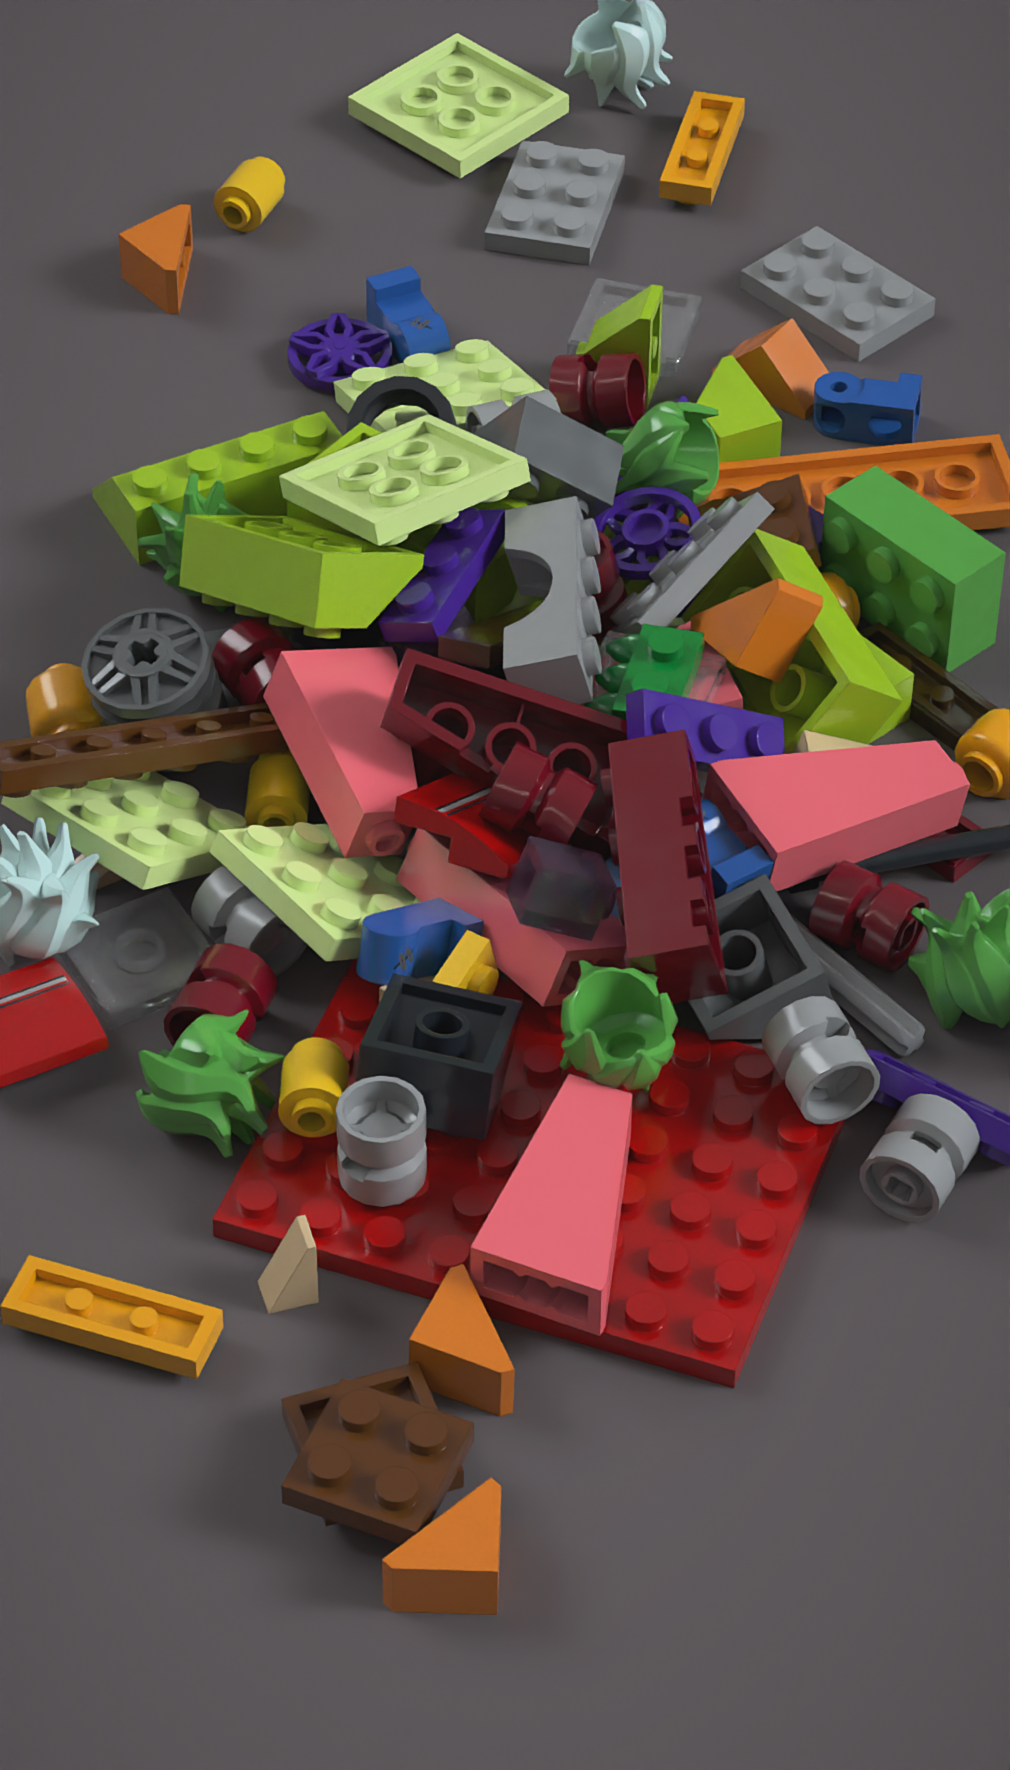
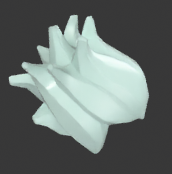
[564,0,673,110]
[0,817,100,966]

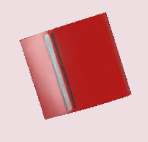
[393,773,554,879]
[0,957,109,1088]

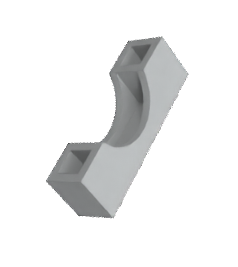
[503,496,602,704]

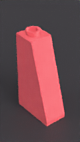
[263,647,418,858]
[702,740,970,892]
[396,828,627,1007]
[470,1074,632,1336]

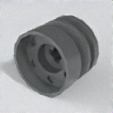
[81,608,228,773]

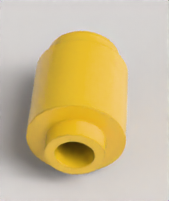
[213,156,285,232]
[245,750,310,827]
[278,1037,350,1137]

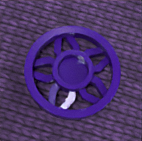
[288,313,392,392]
[594,487,700,583]

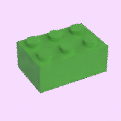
[819,465,1006,672]

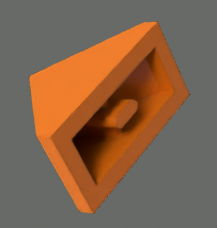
[118,204,193,315]
[712,318,829,420]
[691,578,823,683]
[409,1264,515,1417]
[382,1477,501,1615]

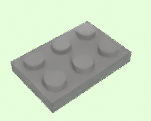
[485,140,625,266]
[740,226,936,362]
[602,492,774,644]

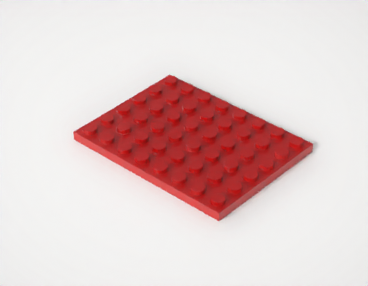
[212,959,846,1388]

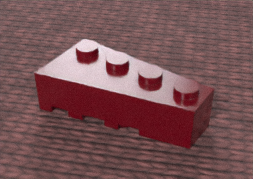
[380,648,627,864]
[600,729,728,1003]

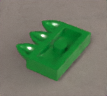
[584,624,705,720]

